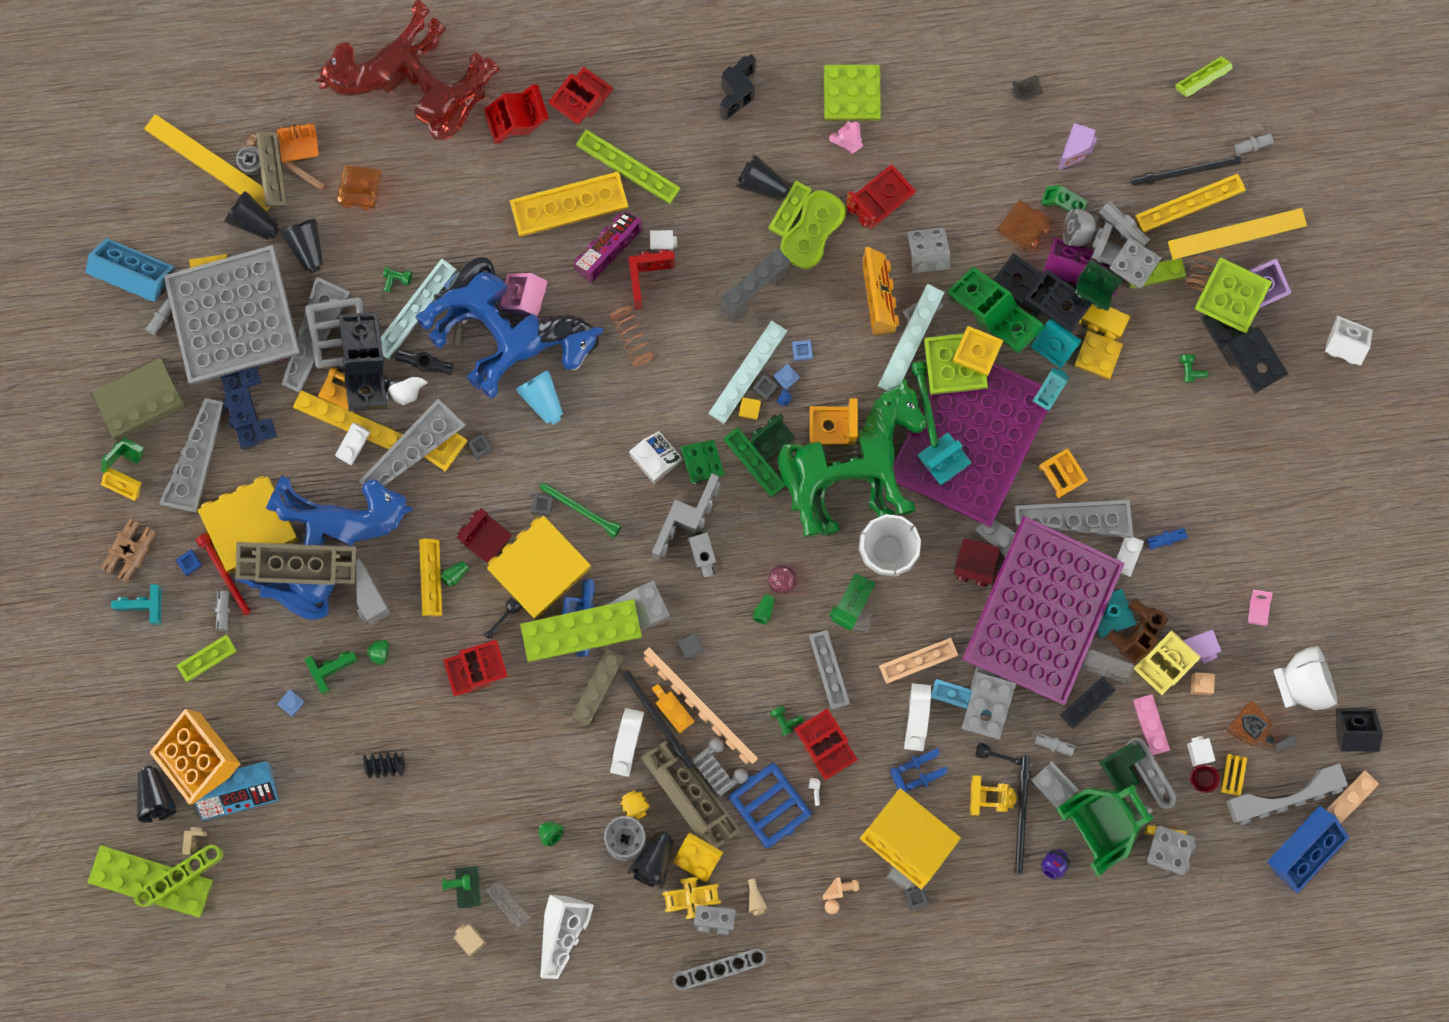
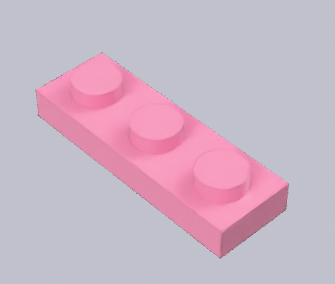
[1133,695,1170,755]

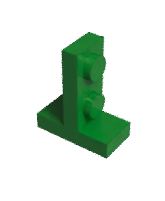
[304,651,358,695]

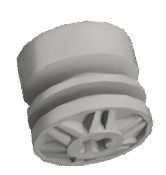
[604,816,646,862]

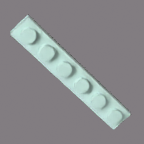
[381,258,457,360]
[878,284,944,391]
[709,320,787,425]

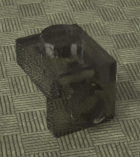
[1012,75,1044,102]

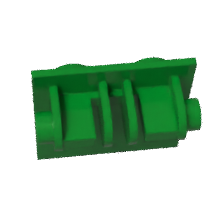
[680,440,725,485]

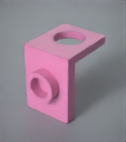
[1248,590,1273,626]

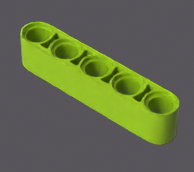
[134,845,223,907]

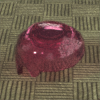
[768,565,798,594]

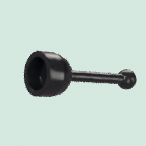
[485,597,522,638]
[975,742,1022,765]

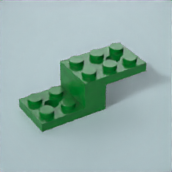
[947,267,1045,354]

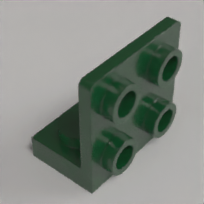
[1075,259,1123,311]
[751,414,795,461]

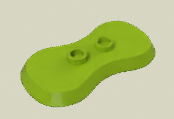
[780,190,846,269]

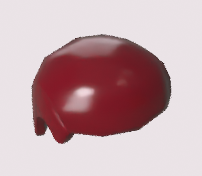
[1190,763,1220,793]

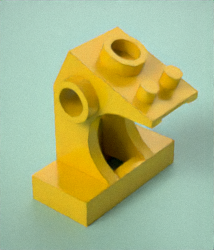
[970,775,1017,816]

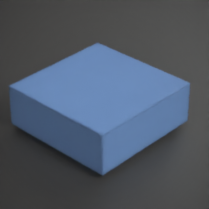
[792,340,813,362]

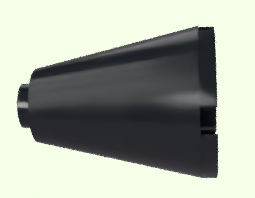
[736,154,790,200]
[224,191,279,240]
[281,218,323,273]
[137,766,176,823]
[628,831,674,889]

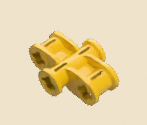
[662,877,721,919]

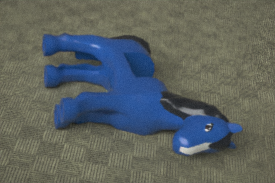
[415,257,604,399]

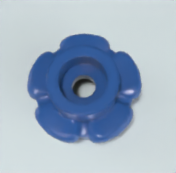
[776,389,793,407]

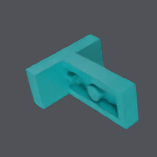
[1033,368,1070,411]
[111,584,162,625]

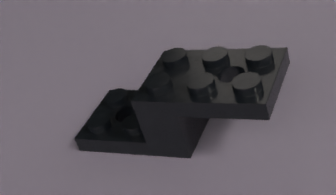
[993,253,1093,333]
[339,312,387,412]
[1201,315,1288,394]

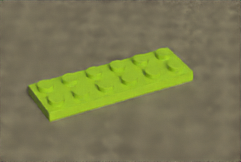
[520,599,642,662]
[87,845,213,918]

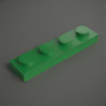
[723,427,786,498]

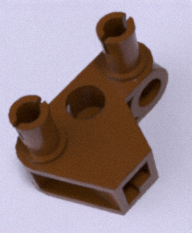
[1106,598,1168,664]

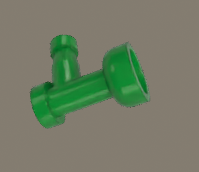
[383,266,413,293]
[1180,354,1208,383]
[770,706,804,736]
[442,874,471,891]

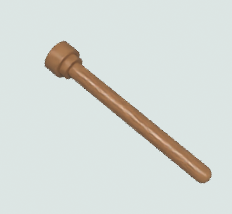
[246,133,325,191]

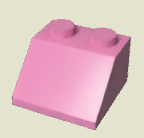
[497,273,548,317]

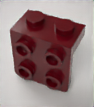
[457,508,511,563]
[953,538,1000,587]

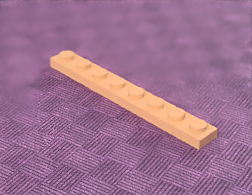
[643,648,758,765]

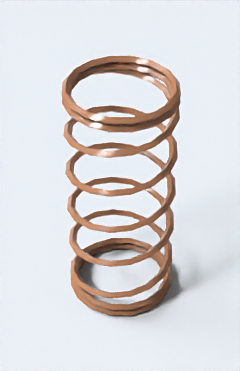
[1186,230,1222,291]
[609,306,654,367]

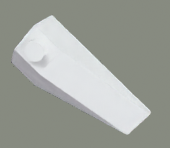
[541,895,594,979]

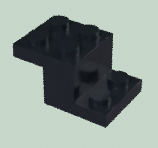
[720,54,756,121]

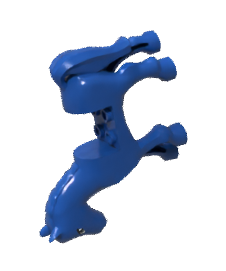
[235,475,413,620]

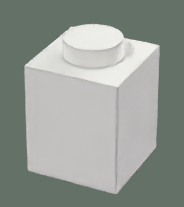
[650,230,677,254]
[1187,736,1215,767]

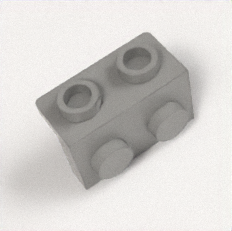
[694,905,735,936]

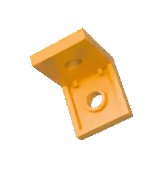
[809,399,858,446]

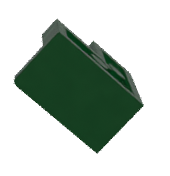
[1099,740,1146,791]

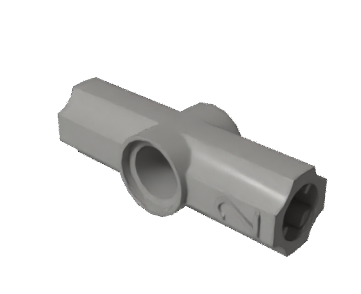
[1098,201,1150,247]

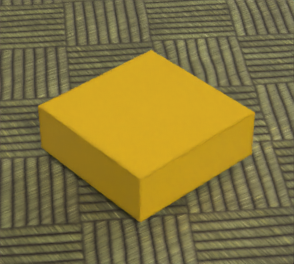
[739,397,761,420]

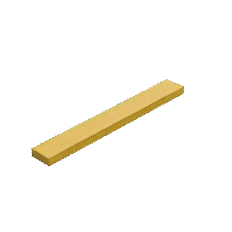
[144,114,270,212]
[1168,208,1307,260]

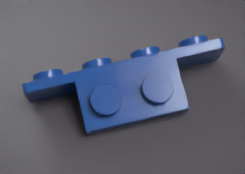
[562,579,595,657]

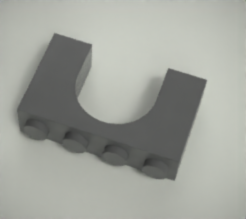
[721,248,791,323]

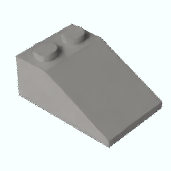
[356,559,391,625]
[606,580,670,631]

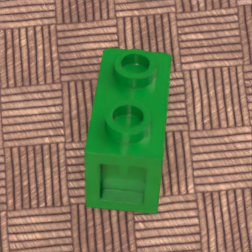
[1041,185,1087,212]
[101,437,144,473]

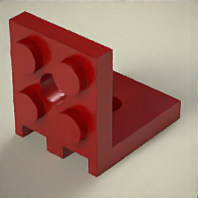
[628,249,675,310]

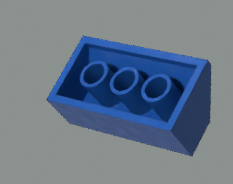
[1267,806,1350,894]

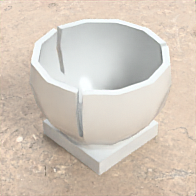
[859,514,921,577]
[1274,646,1338,710]

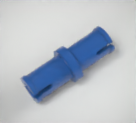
[1147,527,1188,550]

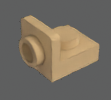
[182,827,207,855]

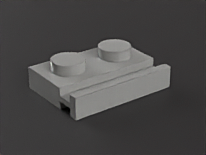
[1031,761,1078,809]

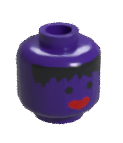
[1041,849,1070,879]

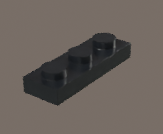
[1060,676,1116,730]

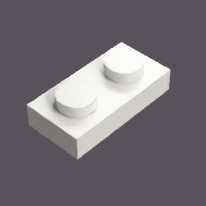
[335,422,371,465]
[1116,537,1144,578]

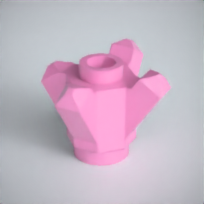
[829,121,863,154]

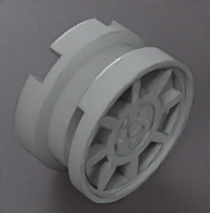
[236,146,261,176]

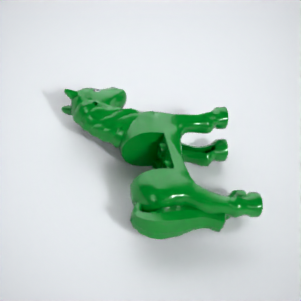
[778,380,927,537]

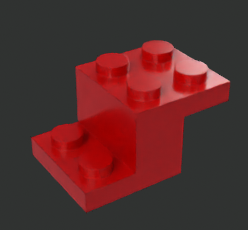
[548,66,613,126]
[484,84,549,144]
[443,639,508,697]
[794,708,858,781]

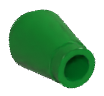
[440,561,469,588]
[752,594,775,625]

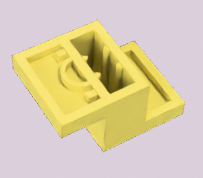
[1133,630,1200,695]

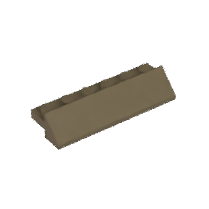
[235,542,356,585]
[641,739,741,849]

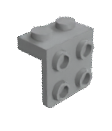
[1092,223,1123,265]
[908,228,950,273]
[1110,238,1161,288]
[1147,826,1196,876]

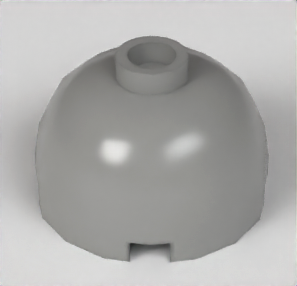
[1063,209,1097,247]

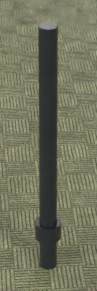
[1130,156,1241,186]
[622,670,695,769]
[1015,756,1031,874]

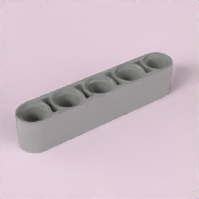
[673,949,766,990]

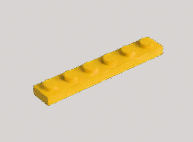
[1135,174,1246,233]
[293,390,403,450]

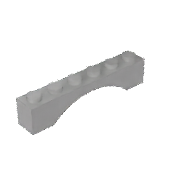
[1226,763,1348,825]

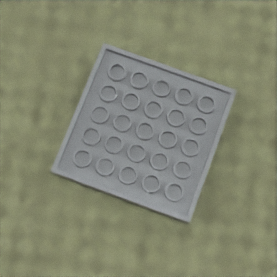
[164,245,300,384]

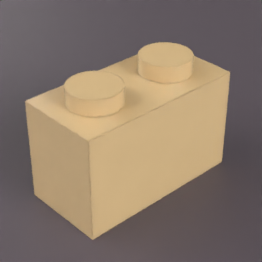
[453,924,487,956]

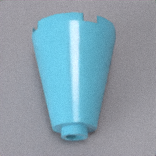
[516,370,563,425]

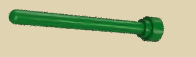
[911,361,939,448]
[540,483,622,538]

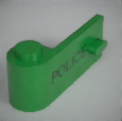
[829,573,876,631]

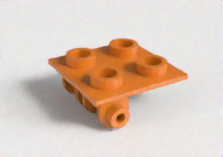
[276,123,319,162]

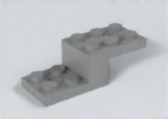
[652,474,721,561]
[961,667,1016,740]

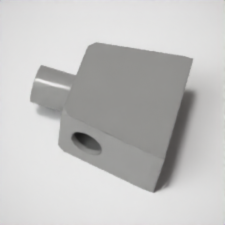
[688,532,716,577]

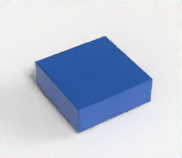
[176,549,203,576]

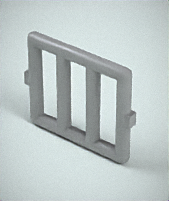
[305,297,365,368]

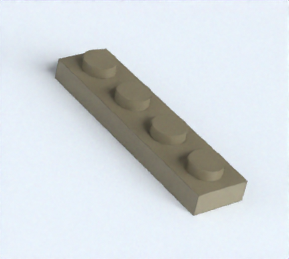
[256,132,286,207]
[571,649,624,727]

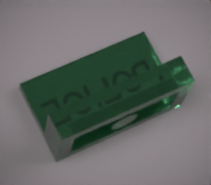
[455,866,481,908]

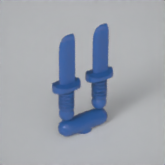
[890,748,948,792]

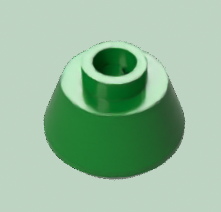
[367,640,389,666]
[538,821,564,847]

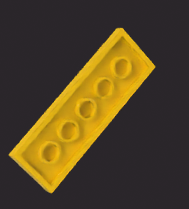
[510,171,628,237]

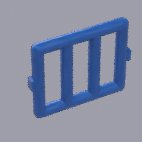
[729,763,812,848]

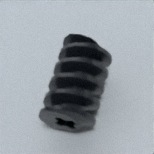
[363,751,405,779]

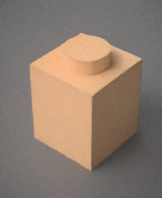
[1190,672,1215,696]

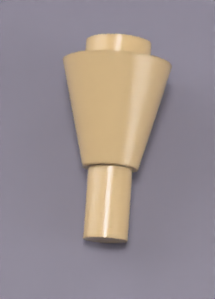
[748,879,768,916]

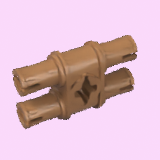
[100,518,157,583]

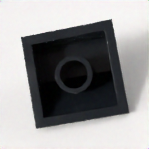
[1336,708,1383,752]

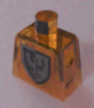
[1225,701,1276,747]

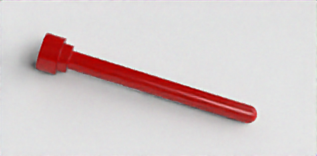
[195,532,250,615]

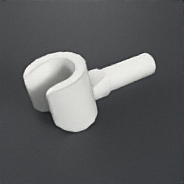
[809,778,820,806]

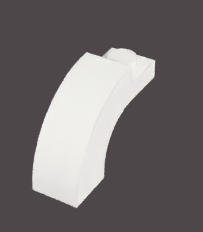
[904,683,931,751]
[610,708,644,777]

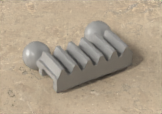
[692,738,748,797]

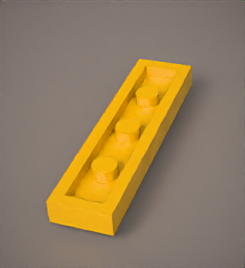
[419,538,442,617]

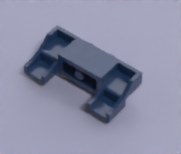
[221,366,278,450]

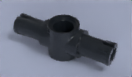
[396,349,454,375]

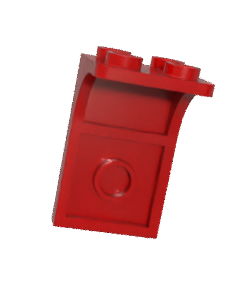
[846,164,916,231]

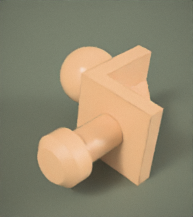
[822,877,859,914]

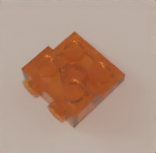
[337,165,382,210]
[997,200,1051,252]

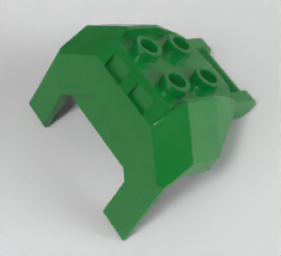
[1057,784,1154,877]

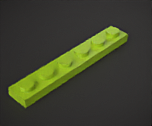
[576,129,680,205]

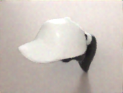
[383,375,428,405]

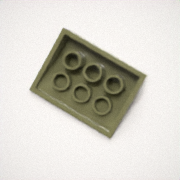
[93,357,186,442]

